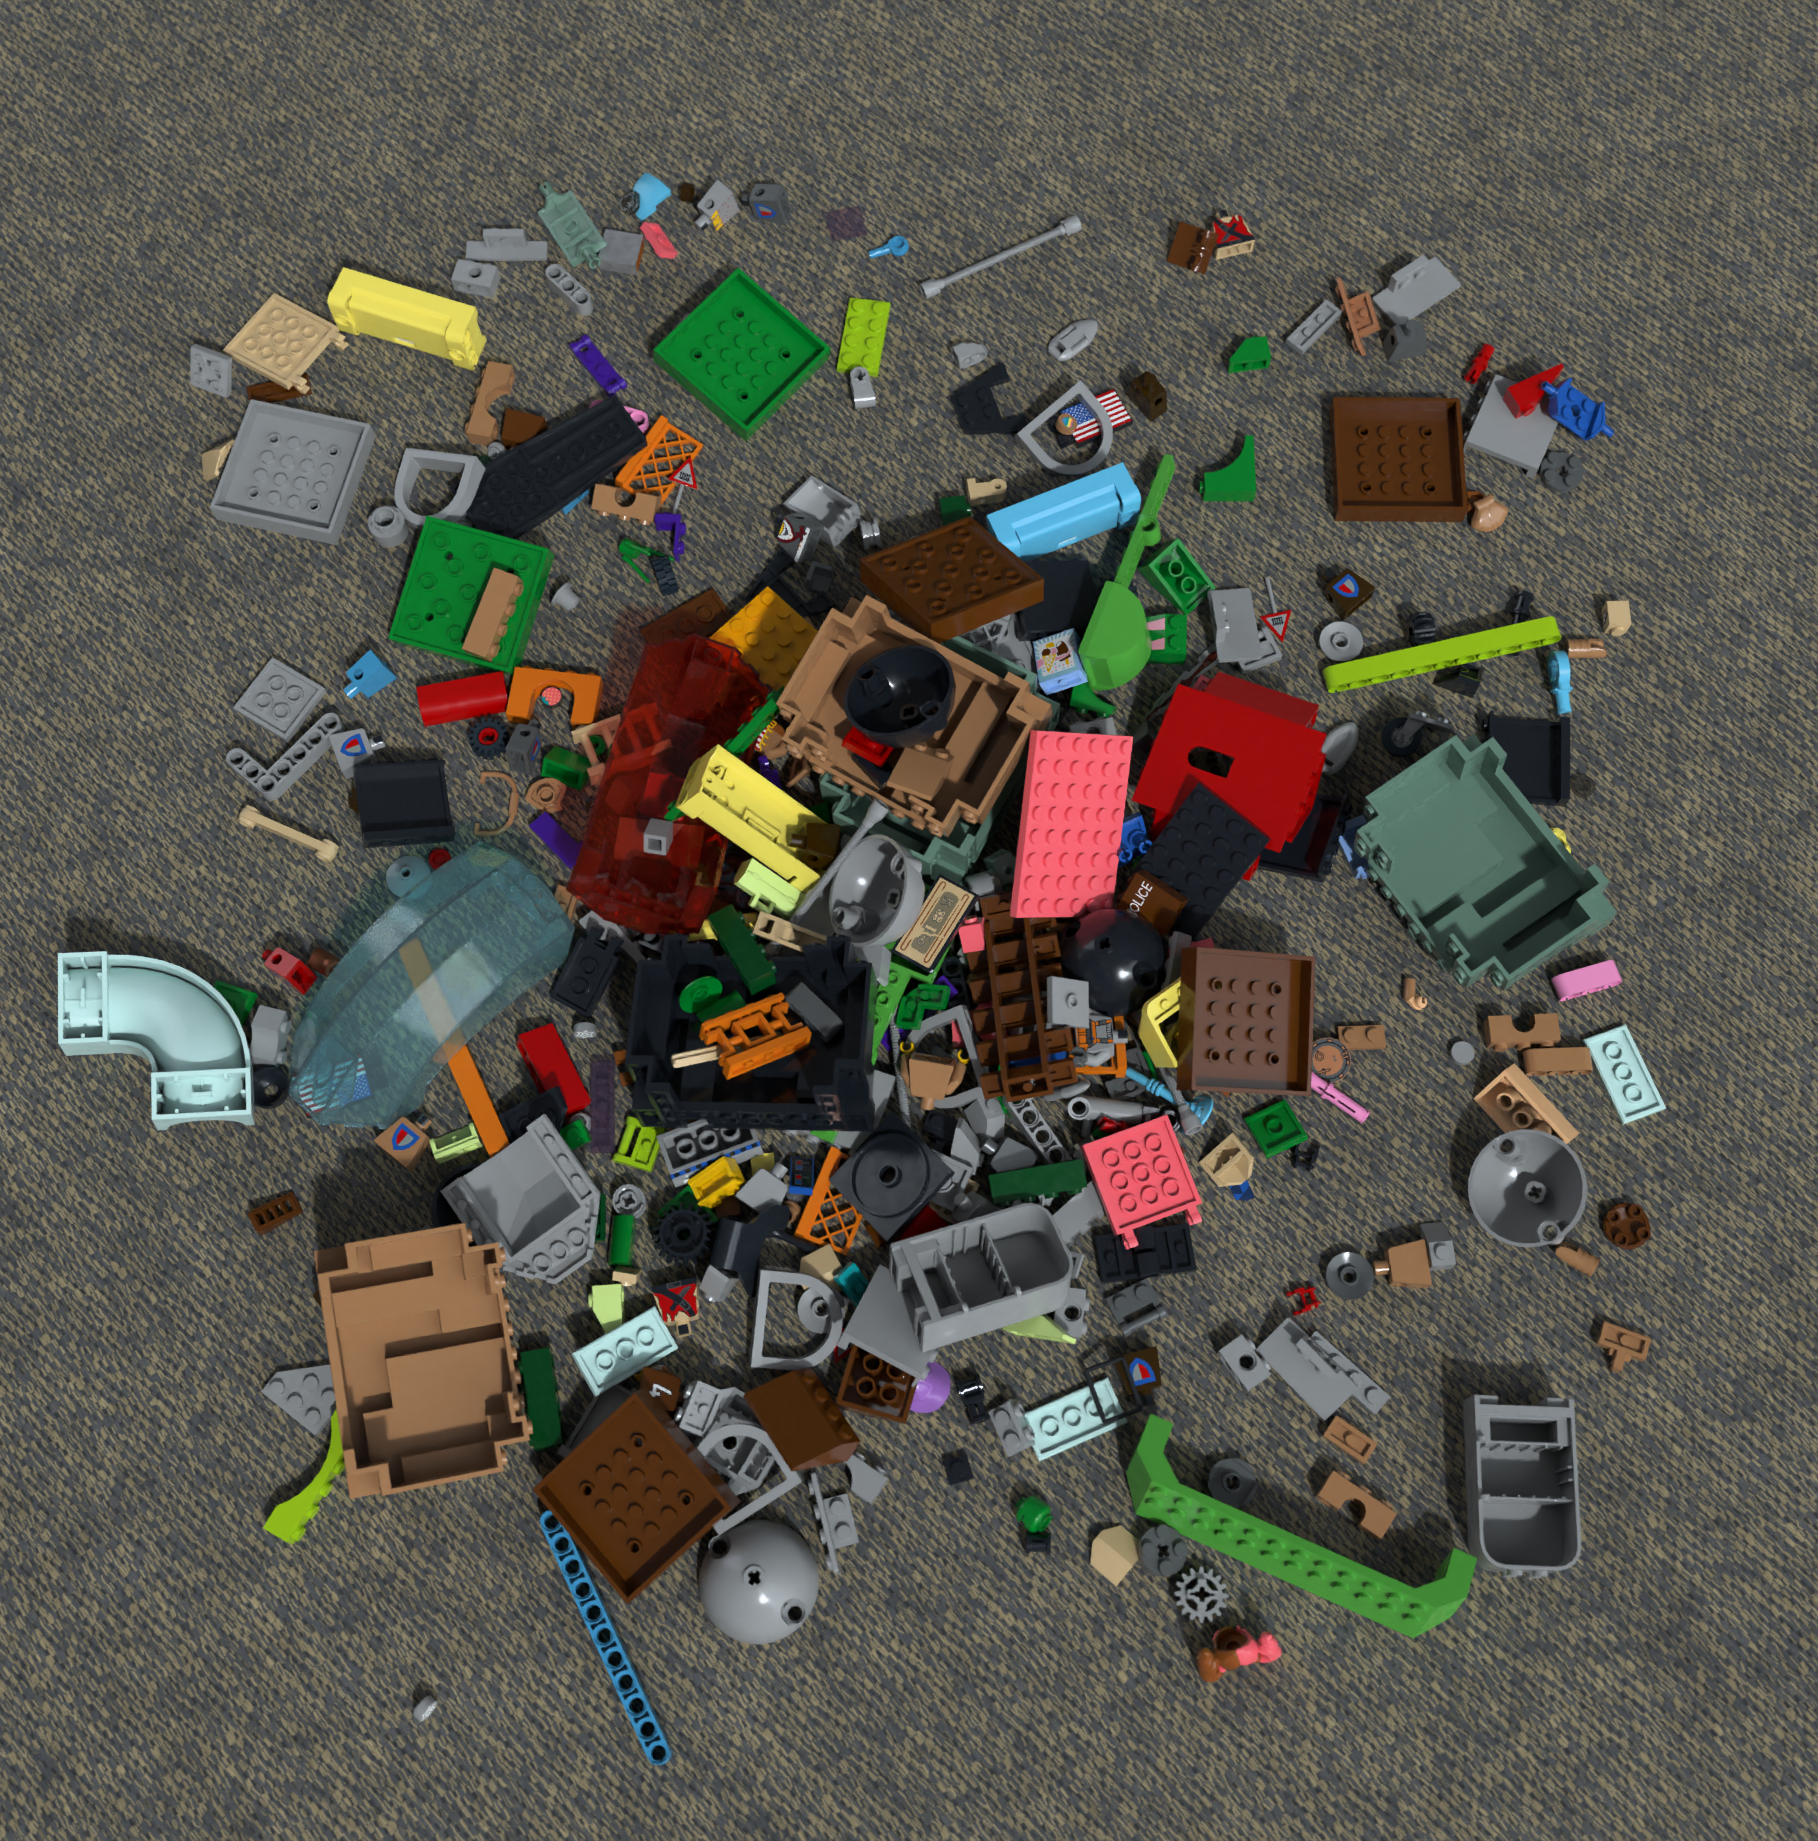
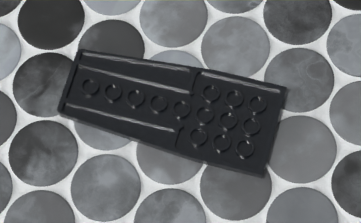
[449,396,648,540]

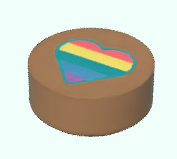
[1055,414,1078,435]

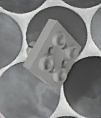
[190,344,232,398]
[930,1149,974,1212]

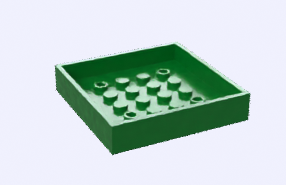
[653,268,831,441]
[388,516,555,677]

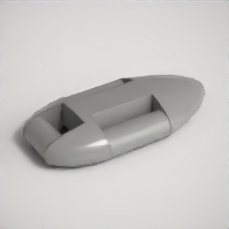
[1048,319,1098,361]
[1321,722,1359,775]
[1040,1078,1090,1101]

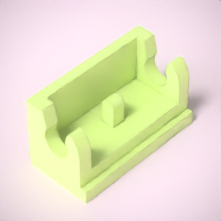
[429,1122,483,1164]

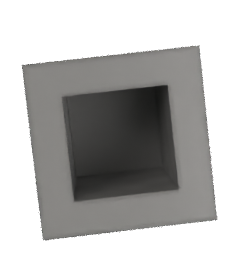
[644,818,673,856]

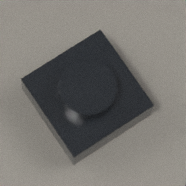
[944,1455,974,1486]

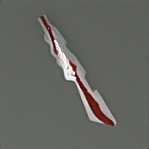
[1144,642,1219,722]

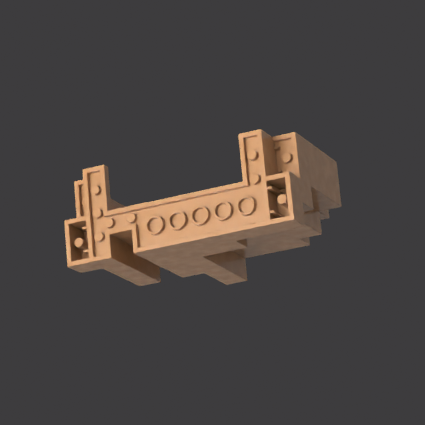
[776,595,1053,838]
[314,1223,533,1499]

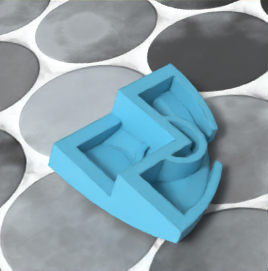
[632,172,671,222]

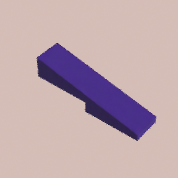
[529,811,605,890]

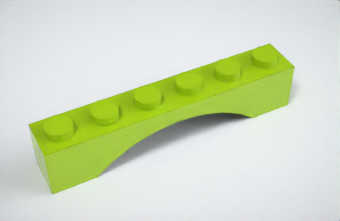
[263,1409,345,1544]

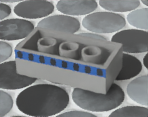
[656,1120,763,1188]

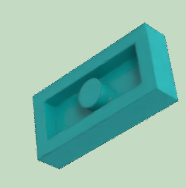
[833,1262,869,1308]

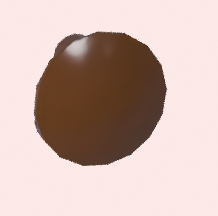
[1603,1203,1651,1250]

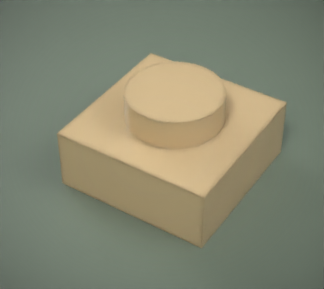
[612,1266,641,1286]

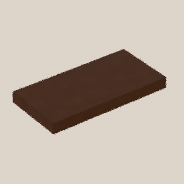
[639,588,733,665]

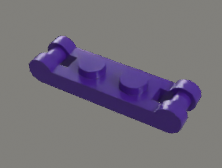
[568,334,628,398]

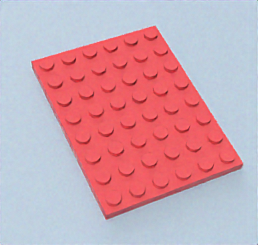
[1010,730,1133,918]

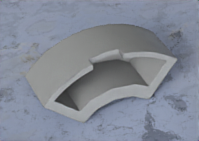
[249,1005,291,1069]

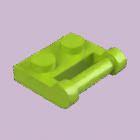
[612,1116,667,1173]

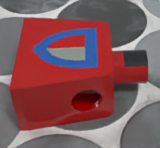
[262,947,318,995]

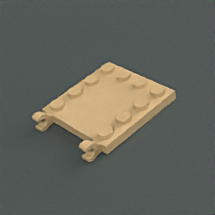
[222,293,348,394]

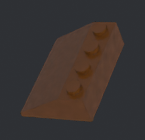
[835,1344,918,1424]
[743,1368,860,1472]

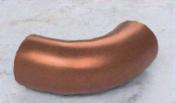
[307,947,349,984]

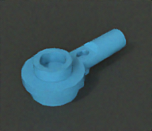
[868,236,909,259]

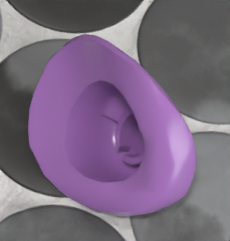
[910,1361,951,1413]

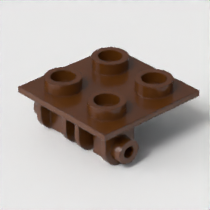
[1167,221,1219,275]

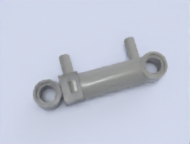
[1066,1093,1181,1138]

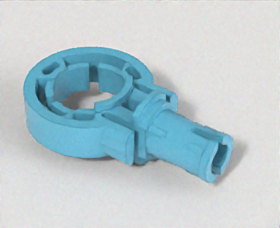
[1547,650,1573,714]

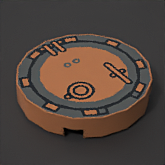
[1312,1038,1351,1083]

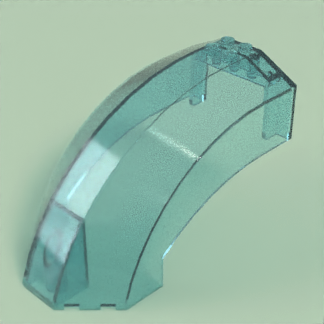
[288,841,575,1129]

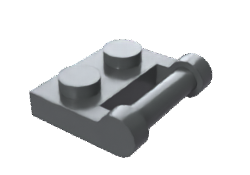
[1105,1278,1167,1338]

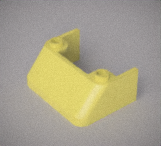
[1138,977,1217,1068]

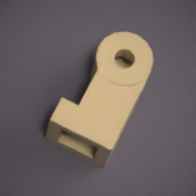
[966,478,1007,506]

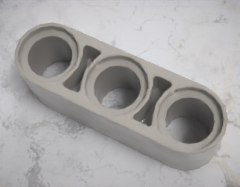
[545,264,593,316]

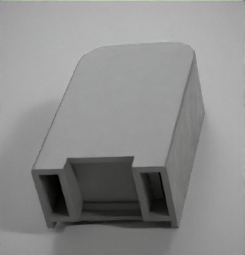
[889,1203,1073,1353]
[1463,1394,1581,1579]

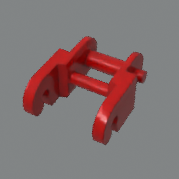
[1286,1286,1321,1316]

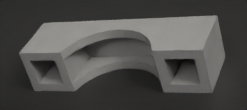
[844,1451,888,1506]

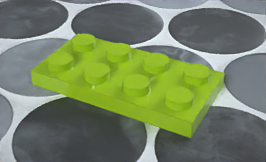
[837,297,891,377]

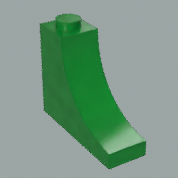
[1199,435,1256,501]

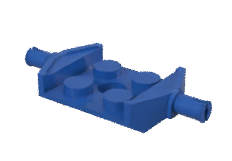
[1541,378,1615,441]

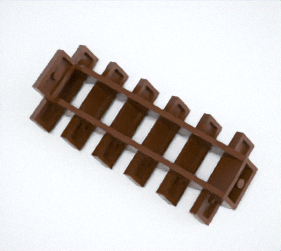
[966,890,1078,1102]

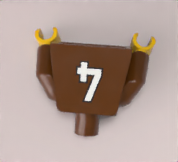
[633,1365,685,1419]

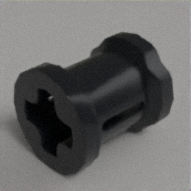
[1025,1532,1051,1555]

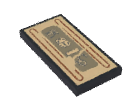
[891,874,979,974]

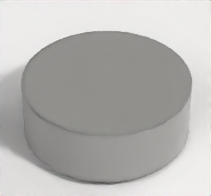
[1450,1041,1475,1066]

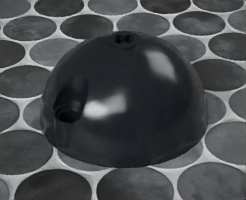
[843,645,956,748]
[1056,908,1168,1017]

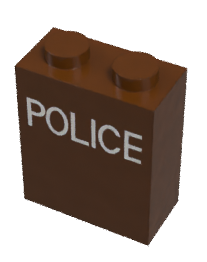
[1116,869,1189,938]

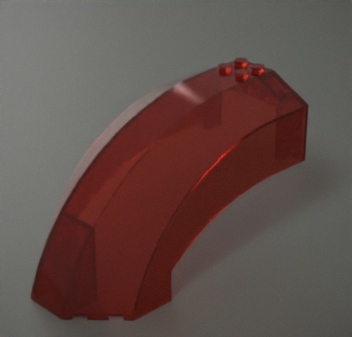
[566,633,773,934]

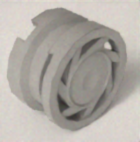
[859,518,881,550]
[612,1184,647,1219]

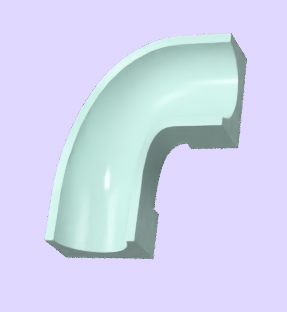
[58,951,255,1130]

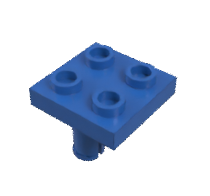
[1117,812,1152,868]

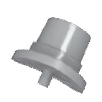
[551,582,581,612]

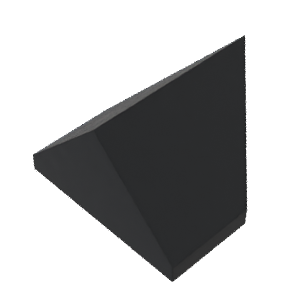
[1433,663,1483,699]

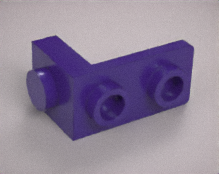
[655,512,686,562]

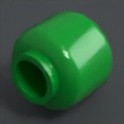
[1015,1495,1052,1533]

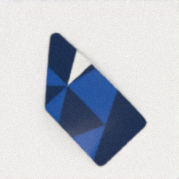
[1229,1180,1255,1201]

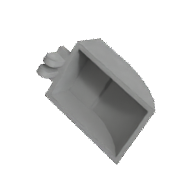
[783,475,862,548]

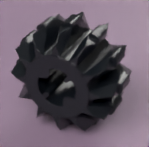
[1406,612,1437,647]

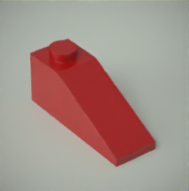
[1503,363,1564,419]

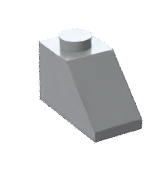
[964,1097,1005,1152]
[950,1118,985,1175]
[1419,1222,1456,1271]
[699,1265,739,1303]

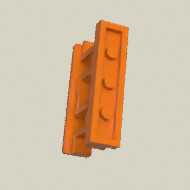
[699,992,812,1080]

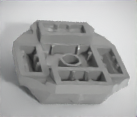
[681,1387,775,1496]

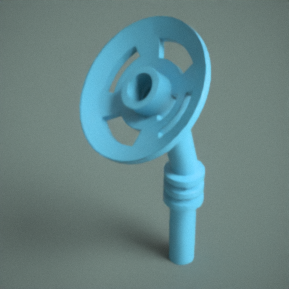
[1125,1067,1214,1134]

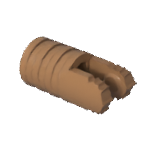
[1563,639,1607,658]
[1555,1240,1600,1277]

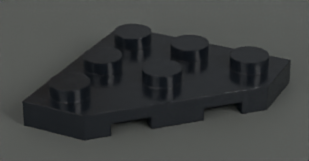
[498,1086,568,1144]

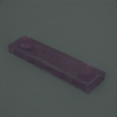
[591,1061,615,1154]

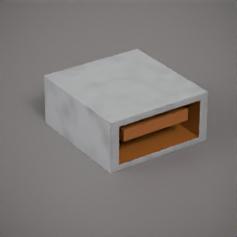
[598,229,645,275]

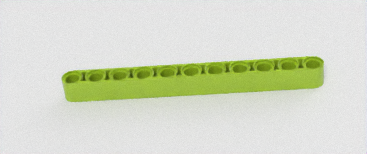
[1322,616,1561,693]

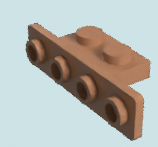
[1335,278,1381,356]

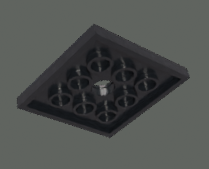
[829,1111,955,1244]

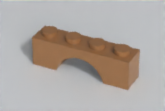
[465,361,516,446]

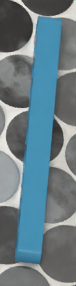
[540,1510,672,1765]

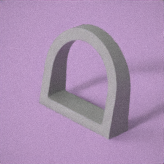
[1014,380,1113,476]
[394,448,486,530]
[902,1005,989,1109]
[748,1268,843,1370]
[697,1423,806,1535]

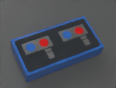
[789,1157,814,1195]

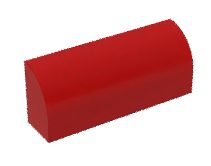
[416,671,509,727]
[516,1023,591,1119]

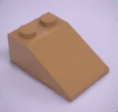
[887,742,954,801]

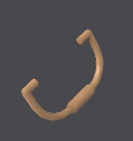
[473,771,519,836]

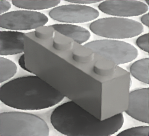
[1052,1180,1106,1249]

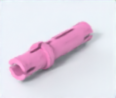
[1311,1072,1370,1124]

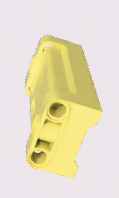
[328,267,487,371]
[675,744,828,895]

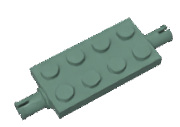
[537,182,607,269]

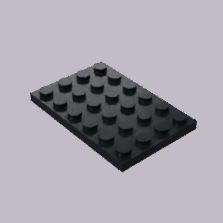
[1120,782,1272,942]

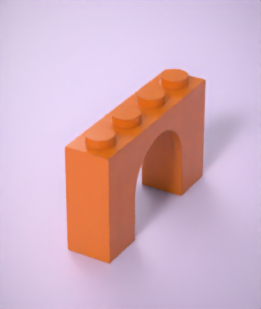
[506,666,604,730]

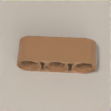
[1523,1047,1593,1076]

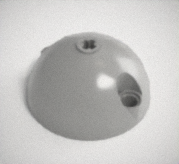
[829,834,925,948]
[1468,1129,1588,1247]
[698,1519,819,1644]

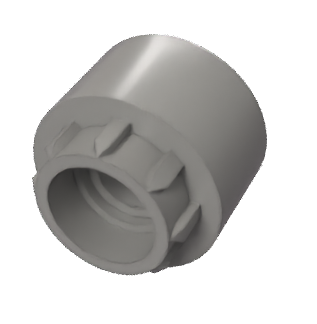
[368,505,409,547]
[964,871,1004,914]

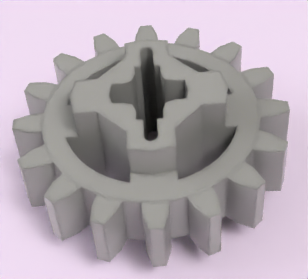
[1173,1567,1229,1623]

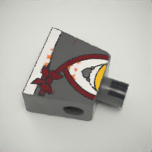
[774,512,825,563]

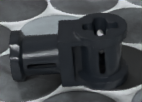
[955,1373,991,1425]

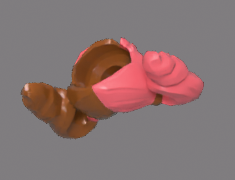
[1196,1625,1282,1683]

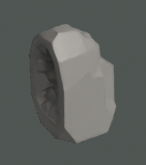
[951,342,988,369]

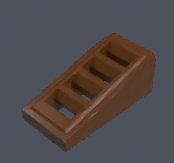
[247,1192,303,1236]

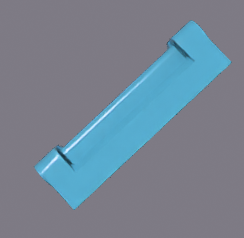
[986,462,1141,561]

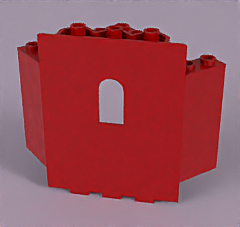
[1131,672,1327,881]

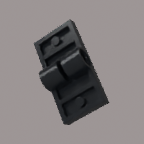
[1095,1223,1197,1284]

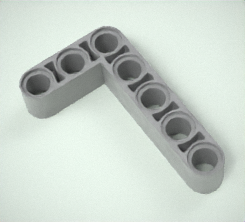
[226,713,345,801]
[1002,1060,1072,1164]

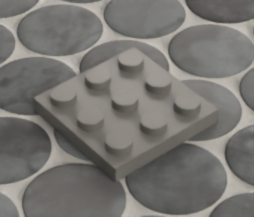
[233,657,327,743]

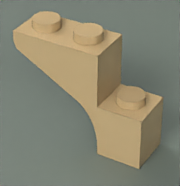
[753,911,827,953]

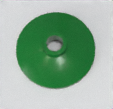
[679,976,722,1013]

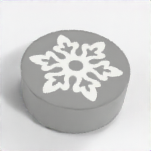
[573,1022,597,1039]
[413,1695,438,1722]

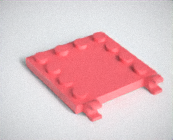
[1081,1115,1202,1250]

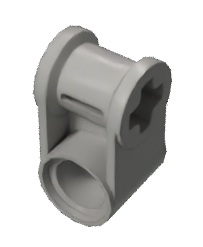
[850,367,876,410]

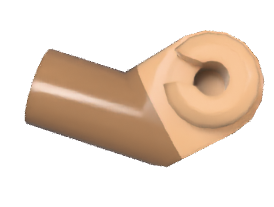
[1403,978,1427,1010]

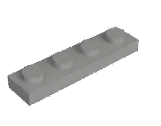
[1310,1331,1390,1415]

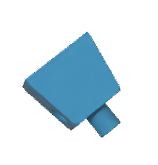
[343,649,397,699]

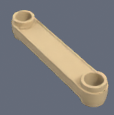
[237,805,339,863]

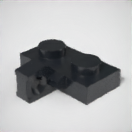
[922,1109,973,1153]

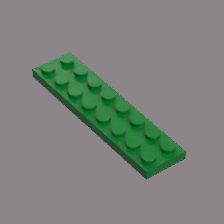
[664,686,785,822]

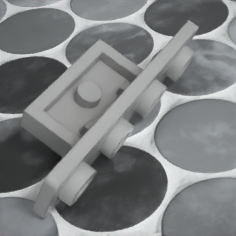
[465,228,548,261]

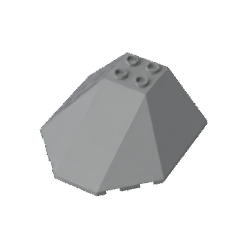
[441,1113,600,1284]

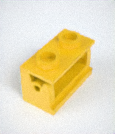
[687,1156,746,1208]

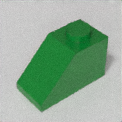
[1227,336,1271,374]

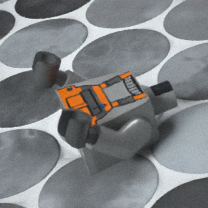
[1069,1008,1128,1067]

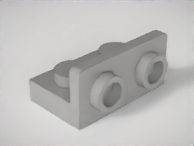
[673,1380,724,1438]
[988,1399,1036,1457]

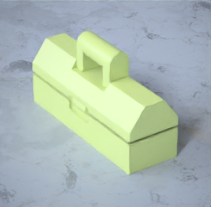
[734,858,806,921]

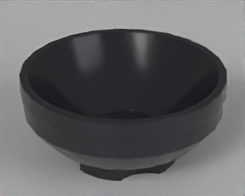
[253,1067,290,1109]

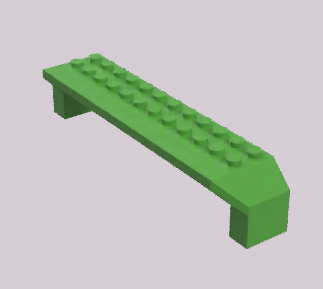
[1126,1414,1477,1638]

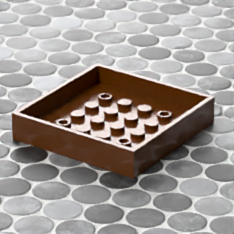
[1330,397,1468,522]
[859,516,1044,644]
[1176,947,1316,1096]
[533,1387,741,1605]

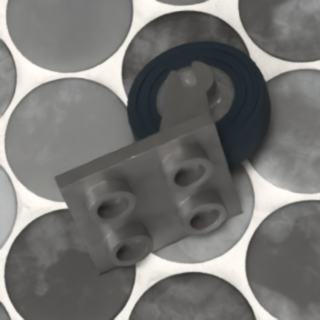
[1381,711,1454,757]

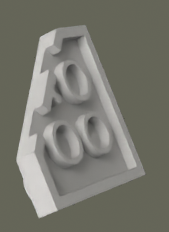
[261,1364,336,1436]

